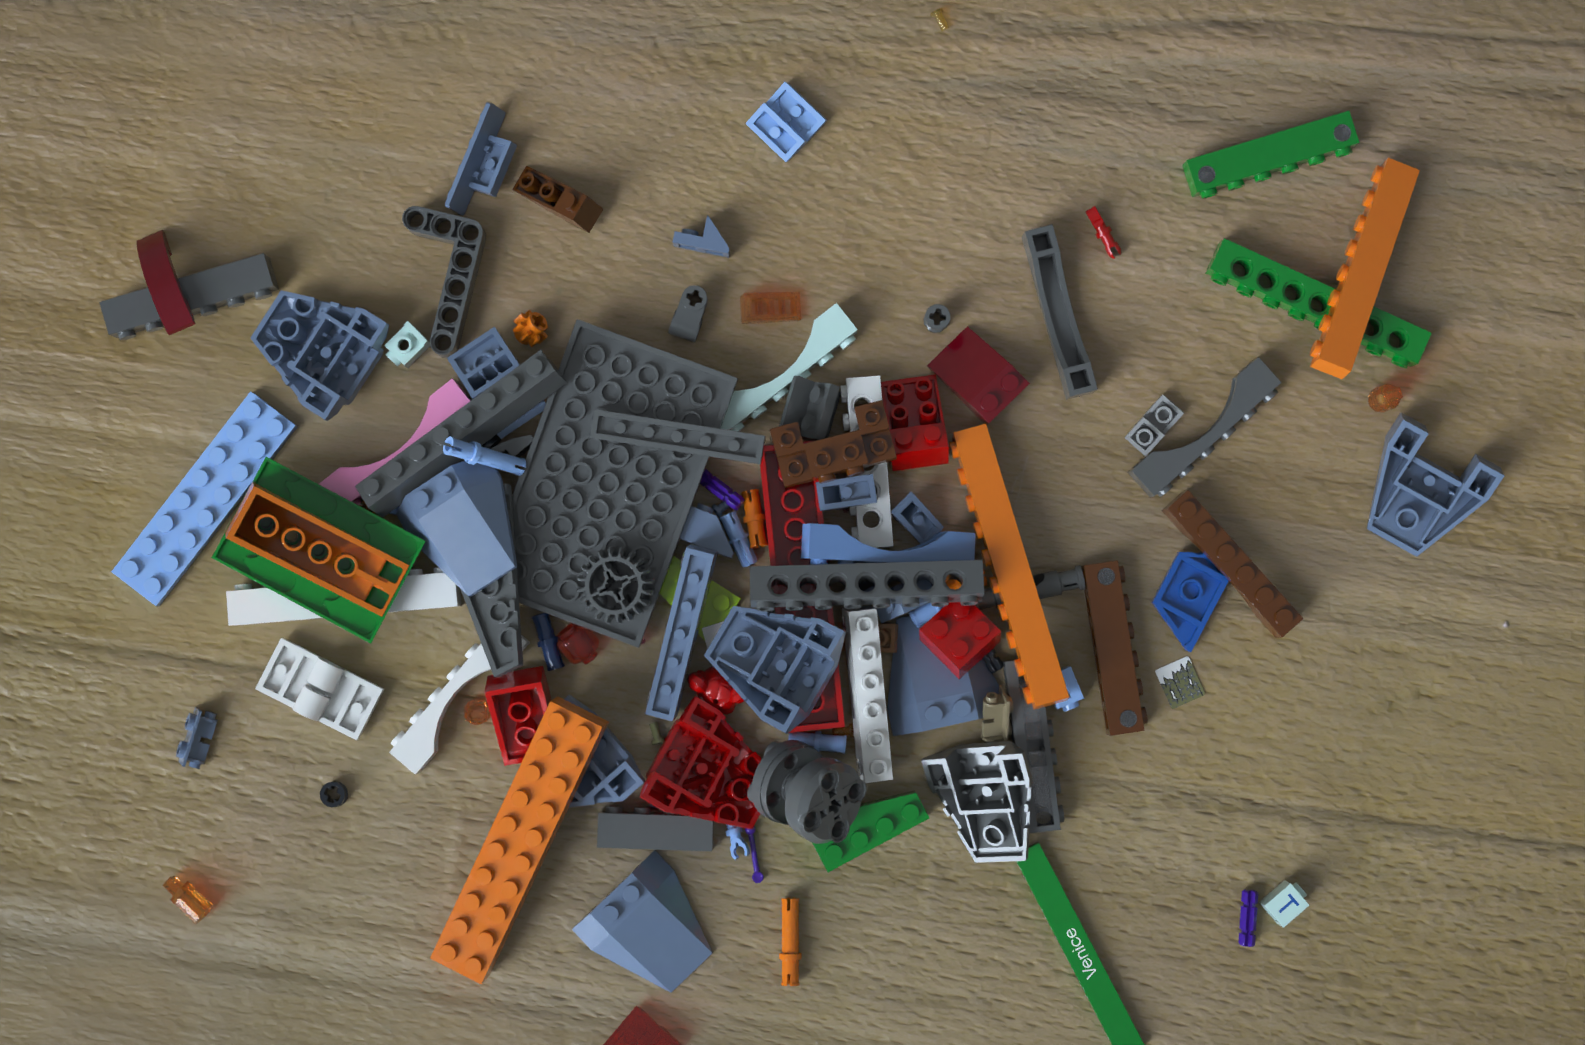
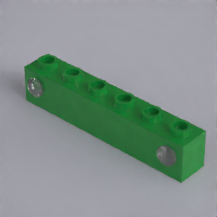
[1182,111,1360,199]

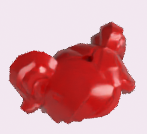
[687,666,744,714]

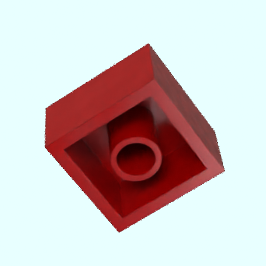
[919,602,1001,679]

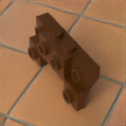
[770,400,897,488]

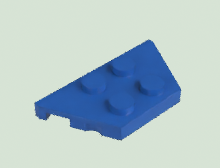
[1151,552,1229,652]

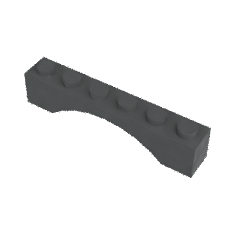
[1022,224,1098,400]
[1127,357,1282,498]

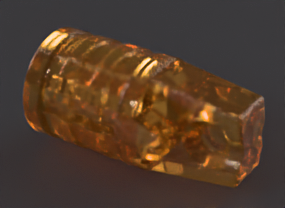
[1368,384,1403,412]
[163,876,214,924]

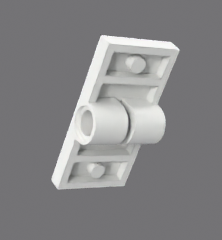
[255,638,384,740]

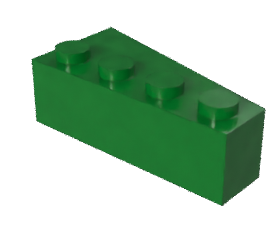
[812,790,929,872]

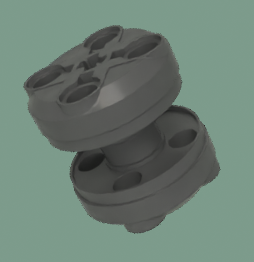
[747,740,867,844]

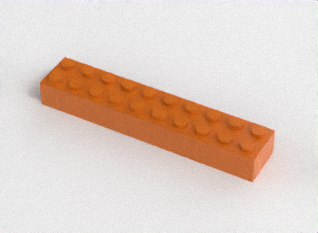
[430,696,609,984]

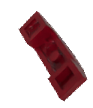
[137,230,196,335]

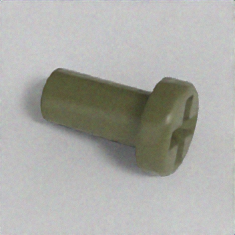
[649,722,665,745]

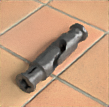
[975,565,1086,610]

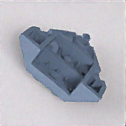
[565,694,645,807]

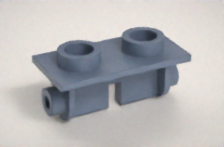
[176,707,218,769]

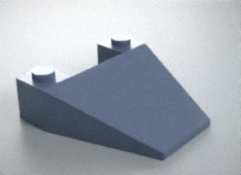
[1367,412,1505,557]

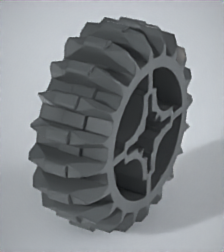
[577,546,655,624]

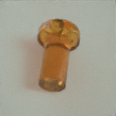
[832,723,854,737]

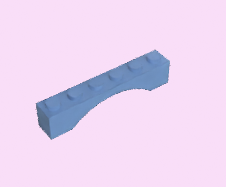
[801,523,976,565]

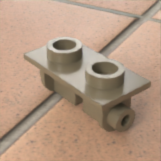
[981,685,1013,743]

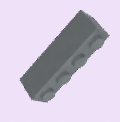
[597,806,714,851]

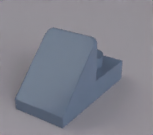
[673,215,730,258]
[816,474,877,511]
[891,492,944,544]

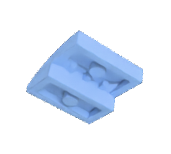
[745,82,828,162]

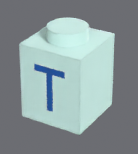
[1259,880,1309,928]

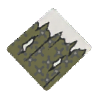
[1155,656,1205,709]

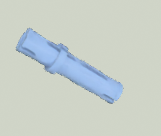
[443,437,526,476]

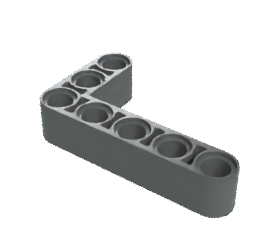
[402,206,486,358]

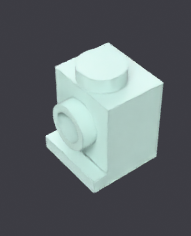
[384,321,430,368]

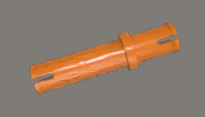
[779,897,802,986]

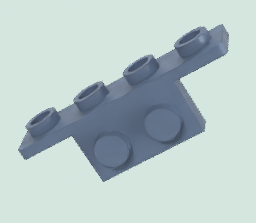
[445,102,517,216]

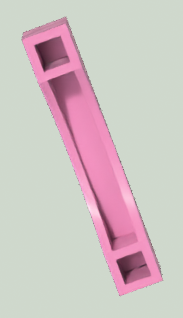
[319,379,471,506]

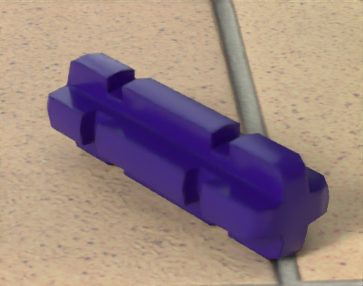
[700,469,744,510]
[1238,890,1259,947]

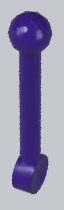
[745,826,764,883]

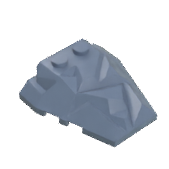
[251,290,389,421]

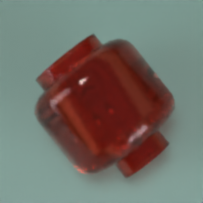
[557,623,600,665]

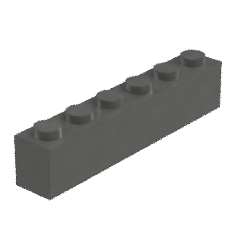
[99,253,279,340]

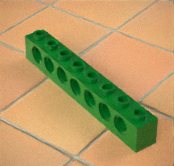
[1205,238,1432,368]

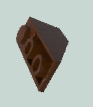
[512,166,603,233]

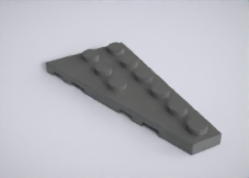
[461,484,523,677]

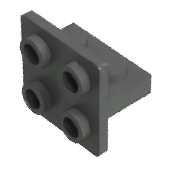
[779,376,841,441]

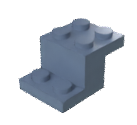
[447,327,546,439]

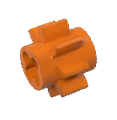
[513,310,548,347]

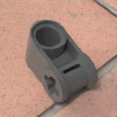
[668,285,708,343]

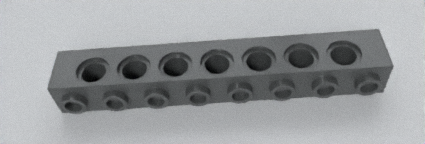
[750,560,984,612]

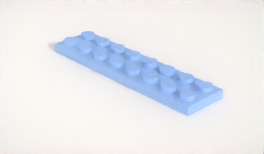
[111,391,298,606]

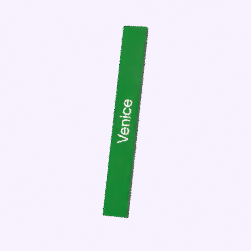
[1016,842,1144,1045]

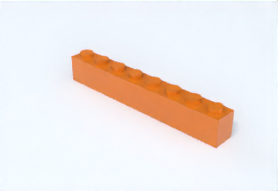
[1310,158,1420,379]

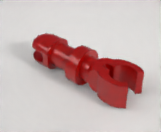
[1085,206,1122,259]

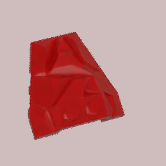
[640,696,762,829]

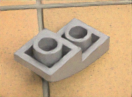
[1124,394,1184,456]

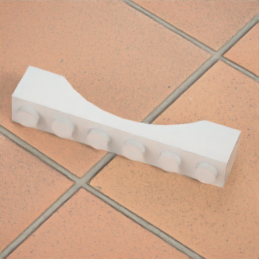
[389,635,530,775]

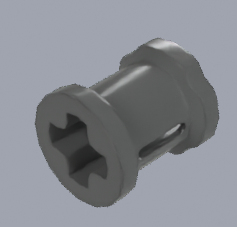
[923,304,951,333]

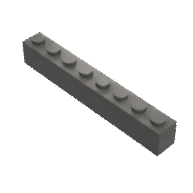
[355,350,567,518]

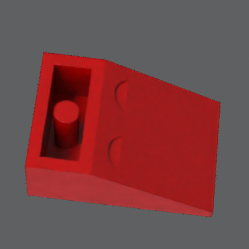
[881,374,949,471]

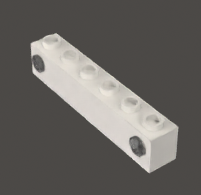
[842,605,893,783]

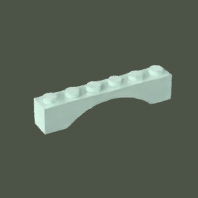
[720,303,858,432]

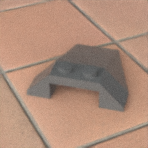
[921,741,1032,863]

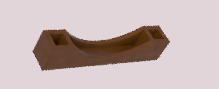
[1161,490,1303,638]

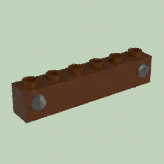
[1081,560,1148,736]

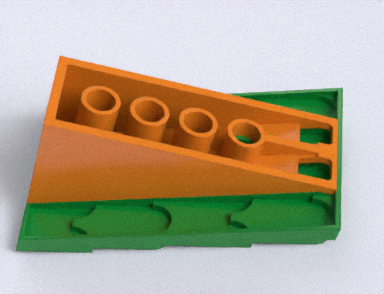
[211,456,426,644]

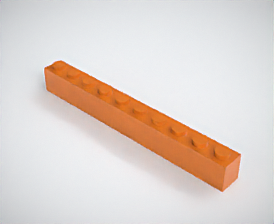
[949,424,1069,710]

